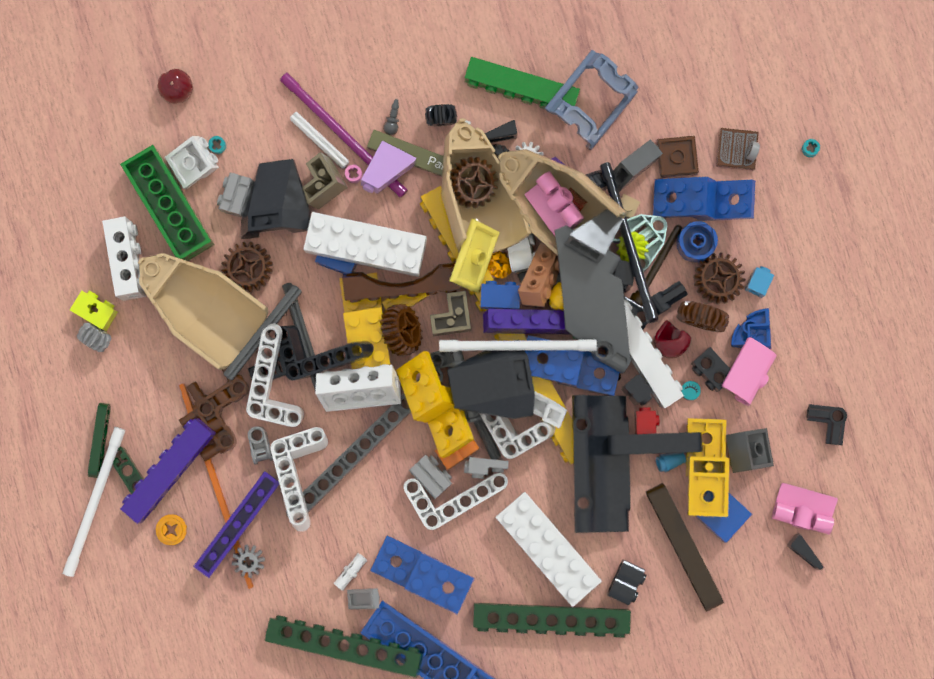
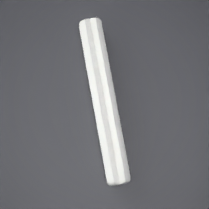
[290,112,349,169]

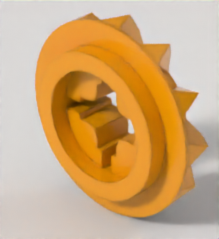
[487,251,512,279]
[156,514,187,545]

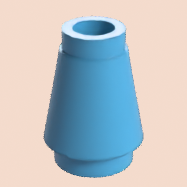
[656,453,686,473]

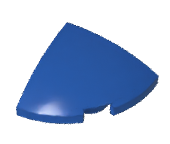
[731,308,771,349]

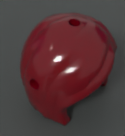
[157,69,194,104]
[654,320,691,359]

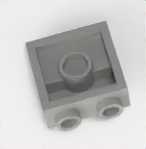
[464,457,509,479]

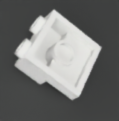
[165,136,219,189]

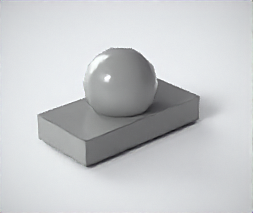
[347,588,380,609]

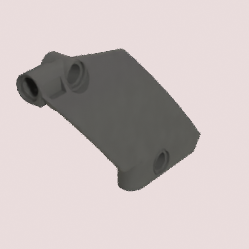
[554,226,632,374]

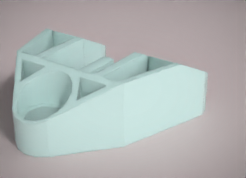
[612,214,667,272]

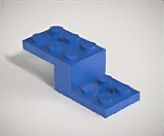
[653,177,756,221]
[525,335,619,396]
[370,535,474,614]

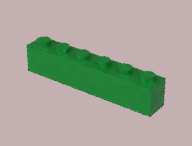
[464,56,580,109]

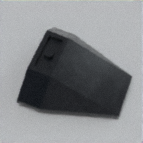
[241,159,310,239]
[447,340,535,419]

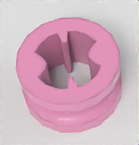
[345,165,362,183]

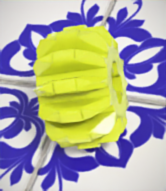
[616,231,649,262]

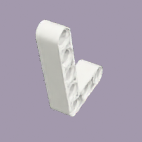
[246,324,304,427]
[479,413,555,459]
[271,427,328,532]
[404,473,508,530]

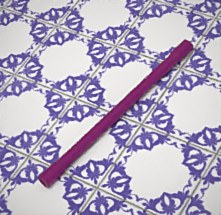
[280,73,408,198]

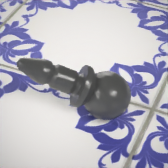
[383,99,399,135]

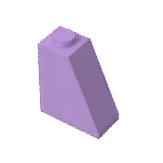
[361,141,416,194]

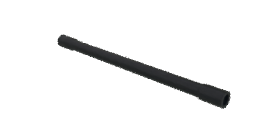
[600,162,659,323]

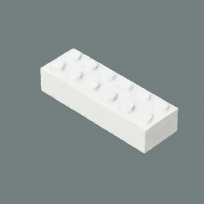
[303,212,427,277]
[496,492,602,607]

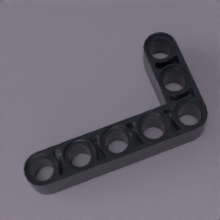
[275,325,373,380]

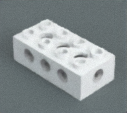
[102,217,146,301]
[316,364,401,412]

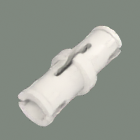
[334,553,368,591]

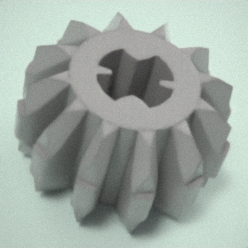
[77,323,112,352]
[232,544,265,578]

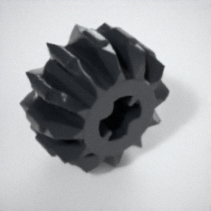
[425,104,457,126]

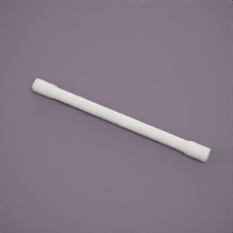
[439,339,597,352]
[63,427,126,577]

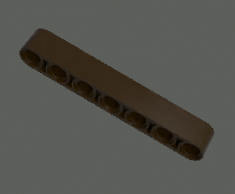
[645,483,724,612]

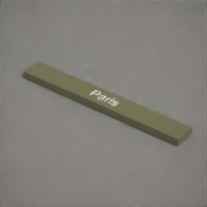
[367,130,444,177]

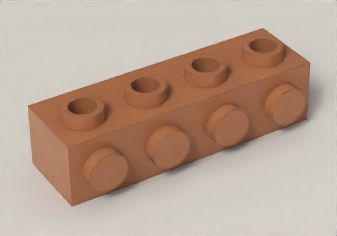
[518,241,560,307]

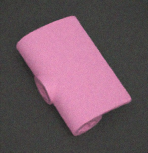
[525,171,584,236]
[722,337,777,406]
[772,483,838,535]

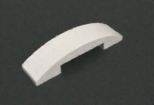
[534,392,567,428]

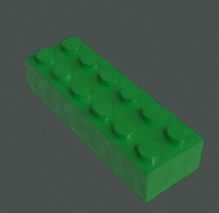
[120,145,215,261]

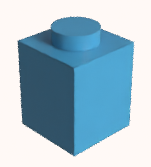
[745,266,774,298]

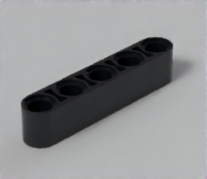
[608,432,703,455]

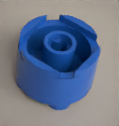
[676,221,718,263]

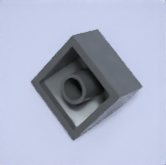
[726,428,774,473]

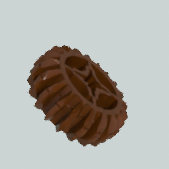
[450,156,498,209]
[221,242,273,293]
[693,252,746,304]
[677,301,729,333]
[380,304,423,356]

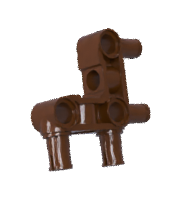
[179,367,249,461]

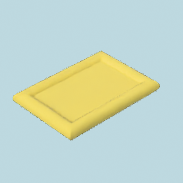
[450,219,500,293]

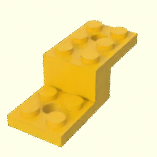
[339,272,391,369]
[396,351,474,458]
[686,418,729,517]

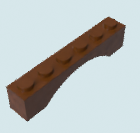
[342,263,460,303]

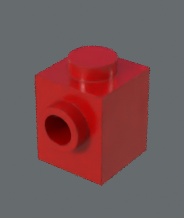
[634,407,660,434]

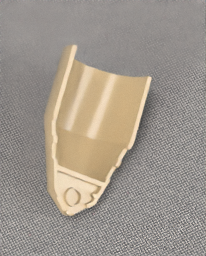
[441,118,531,253]
[498,149,626,256]
[138,253,269,370]

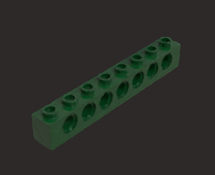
[473,603,631,638]
[264,615,423,678]

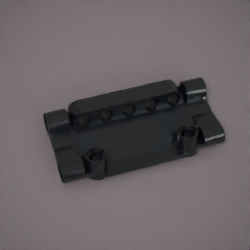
[572,395,631,533]

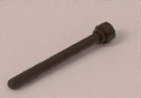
[630,225,682,307]

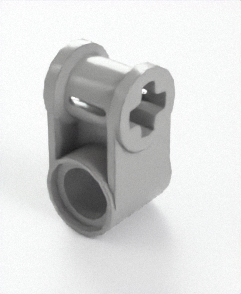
[248,427,273,465]

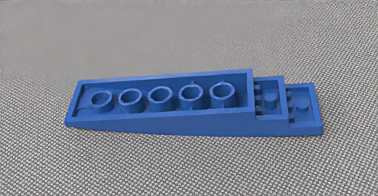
[360,600,495,679]

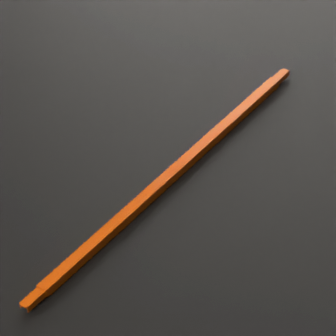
[179,383,254,589]

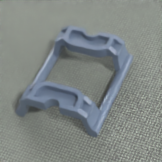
[544,50,639,150]

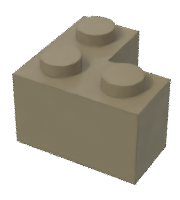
[303,152,348,210]
[430,291,471,336]

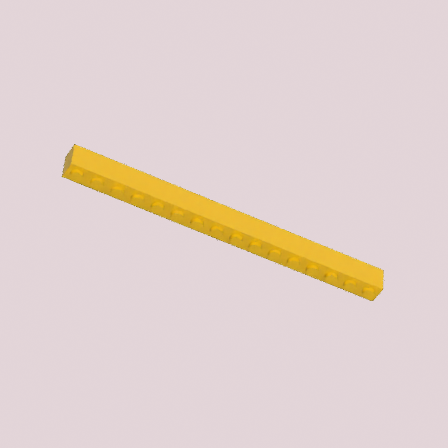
[419,186,574,465]

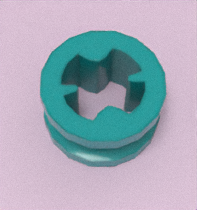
[208,136,226,154]
[802,139,820,158]

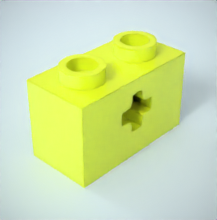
[70,290,118,331]

